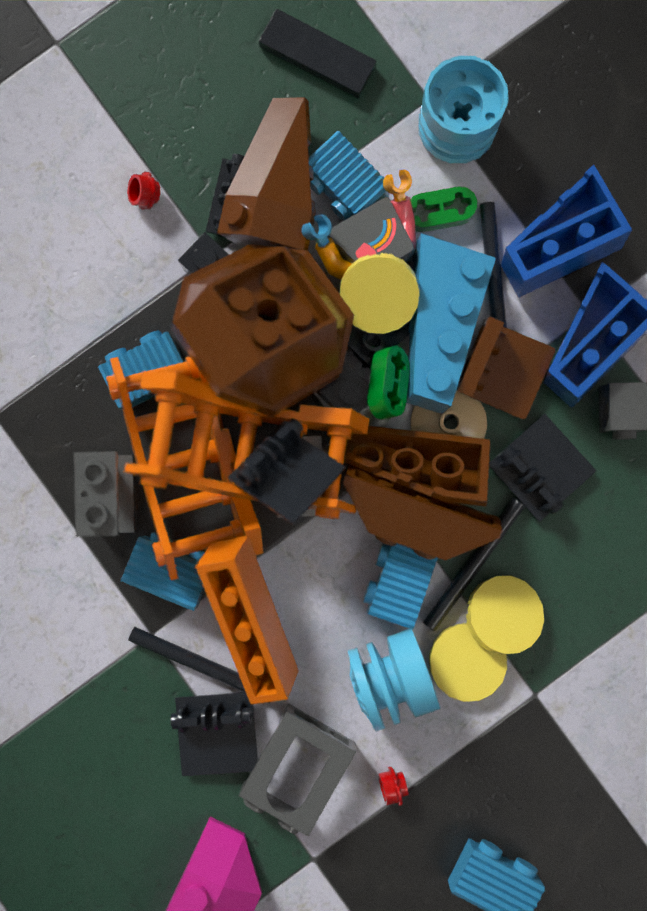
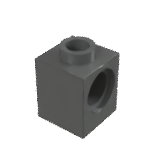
[598,382,647,440]

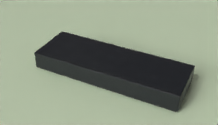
[259,8,377,99]

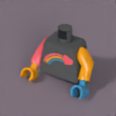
[302,170,416,280]

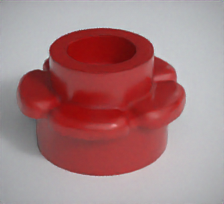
[127,171,161,210]
[378,767,409,806]

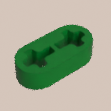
[411,186,477,232]
[368,346,410,420]

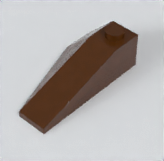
[217,97,316,251]
[328,426,490,507]

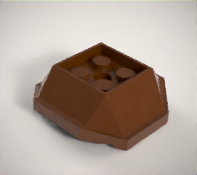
[171,244,354,417]

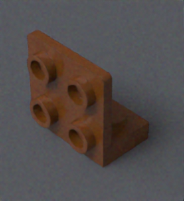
[456,316,555,419]

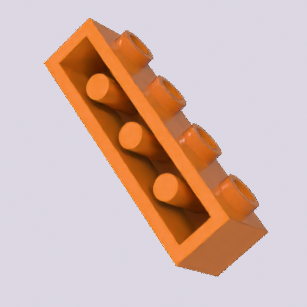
[196,536,299,705]

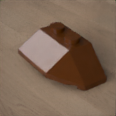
[343,464,502,561]

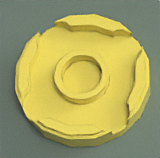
[340,253,420,334]
[466,576,544,654]
[429,623,507,702]

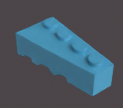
[406,233,496,414]

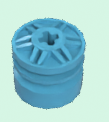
[418,56,508,163]
[348,628,440,732]

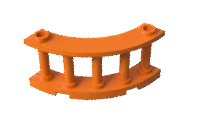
[106,356,263,580]
[124,371,369,519]

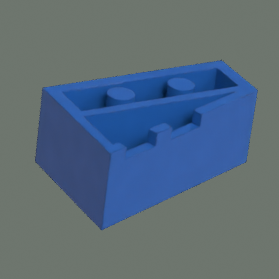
[501,165,632,298]
[543,261,647,408]

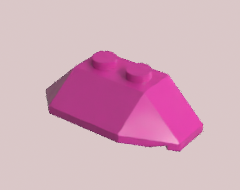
[165,816,262,911]

